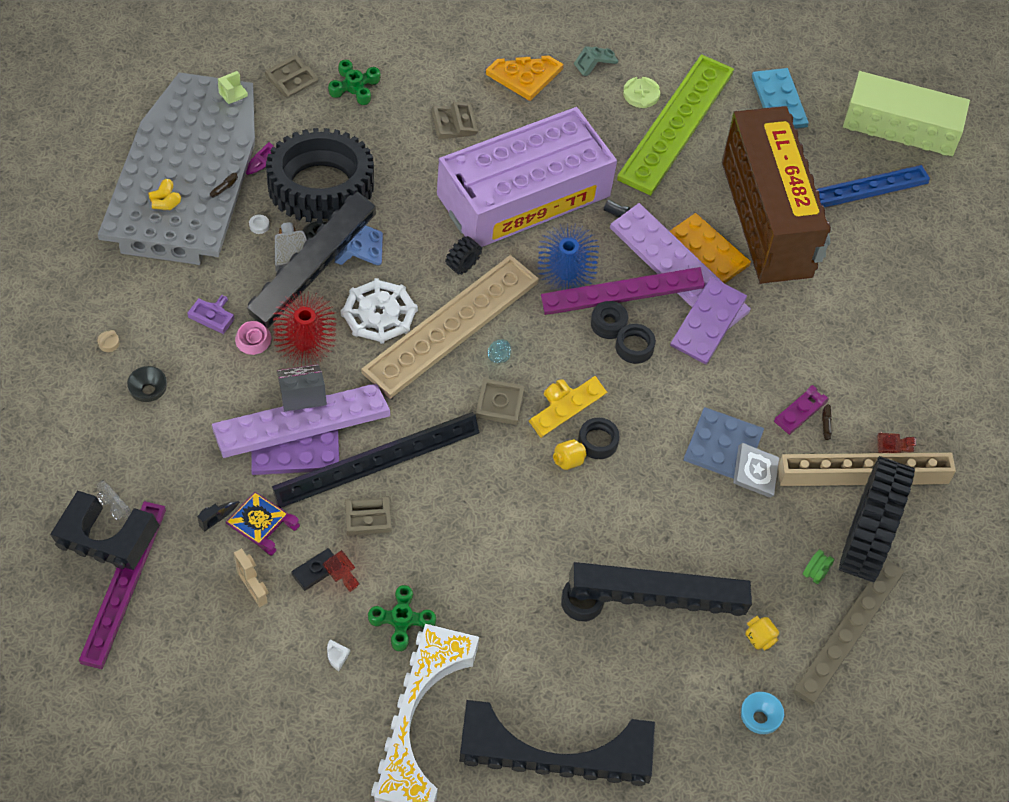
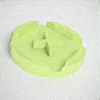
[623,77,660,108]

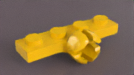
[529,376,608,438]

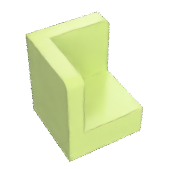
[218,71,248,104]

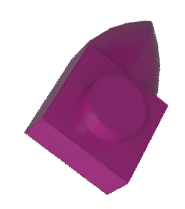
[246,142,274,175]

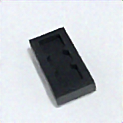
[291,548,342,591]

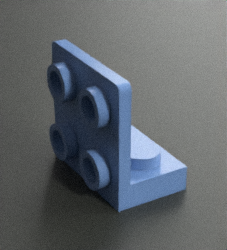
[335,225,383,265]

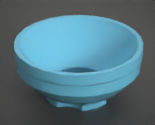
[741,692,784,734]

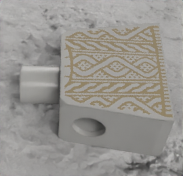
[275,222,307,272]

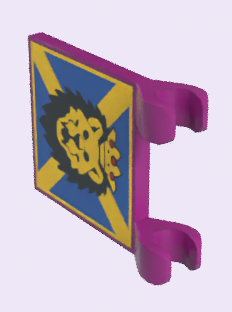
[226,492,300,556]

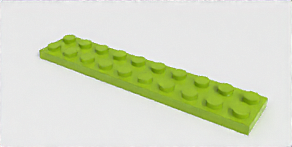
[617,54,734,196]

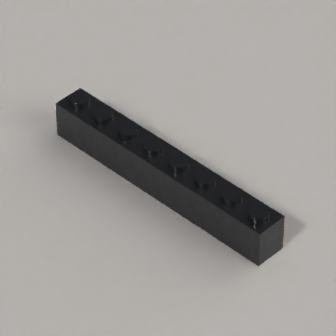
[247,192,376,329]
[569,562,752,616]

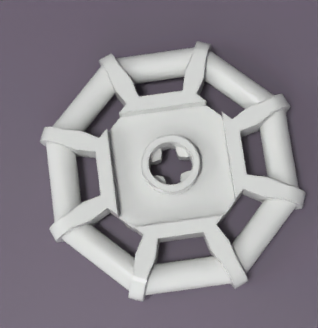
[340,278,418,344]

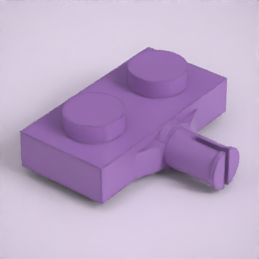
[187,295,235,334]

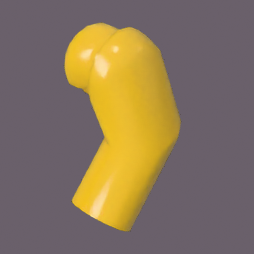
[148,179,173,202]
[152,192,181,211]

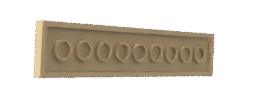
[361,255,539,399]

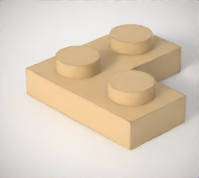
[234,548,269,607]

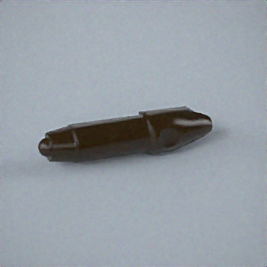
[209,173,238,198]
[822,404,832,440]

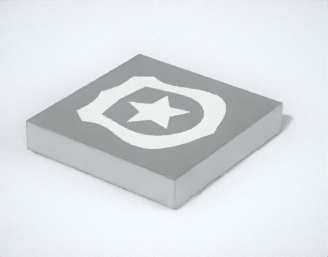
[733,443,779,498]

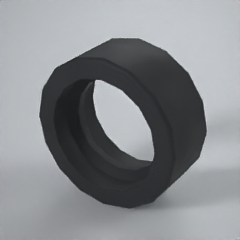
[615,323,656,364]
[578,418,620,459]
[561,581,604,622]

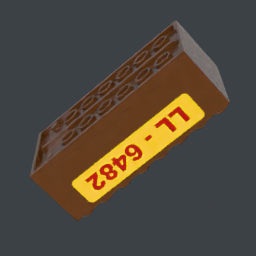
[722,106,831,284]

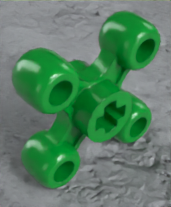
[328,60,381,105]
[368,585,436,652]

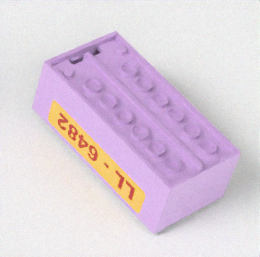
[437,107,617,247]

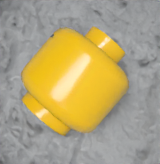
[553,439,586,470]
[745,616,779,651]

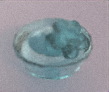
[487,339,511,363]

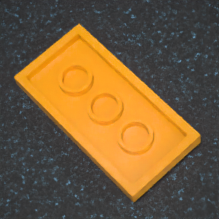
[669,213,751,284]

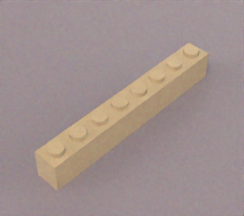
[778,453,956,486]

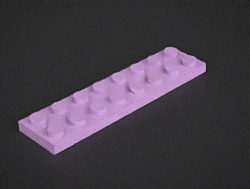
[610,203,751,329]
[212,384,390,458]

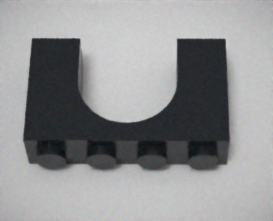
[50,490,160,571]

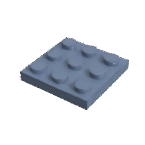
[683,407,764,479]

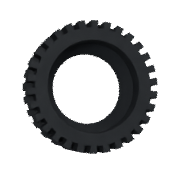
[266,128,374,223]
[839,456,915,583]

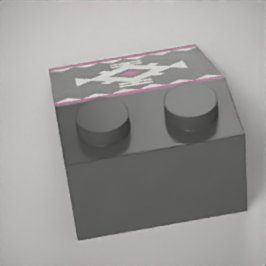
[277,364,327,412]

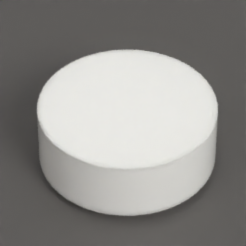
[249,215,270,234]

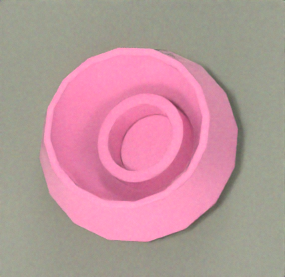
[235,321,272,355]

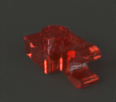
[877,433,916,453]
[322,550,359,592]

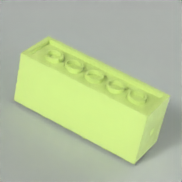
[843,71,970,156]

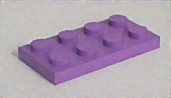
[670,277,747,365]
[251,430,339,475]

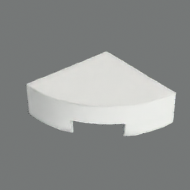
[327,640,350,671]

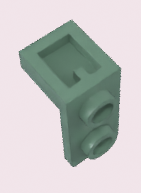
[574,46,619,76]

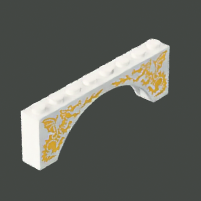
[371,624,479,802]

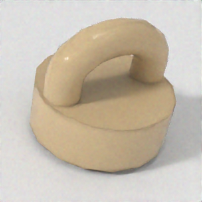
[98,330,120,352]

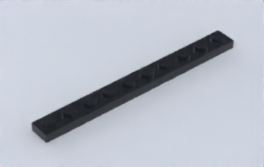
[272,412,480,508]

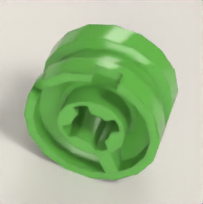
[803,549,835,585]

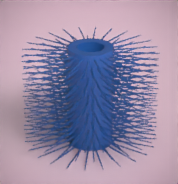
[538,223,599,290]

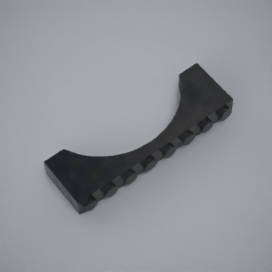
[459,700,655,786]

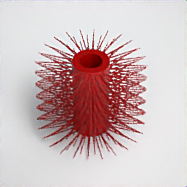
[273,291,336,367]

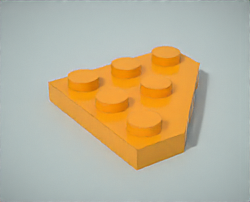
[486,55,564,101]

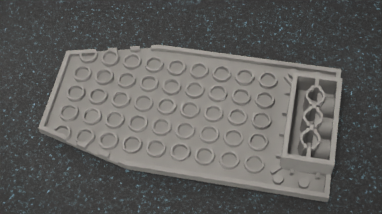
[98,73,255,265]

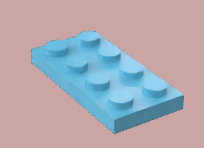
[752,68,809,129]

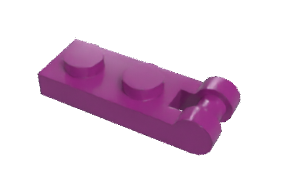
[774,385,829,435]

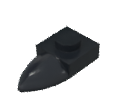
[197,501,240,532]

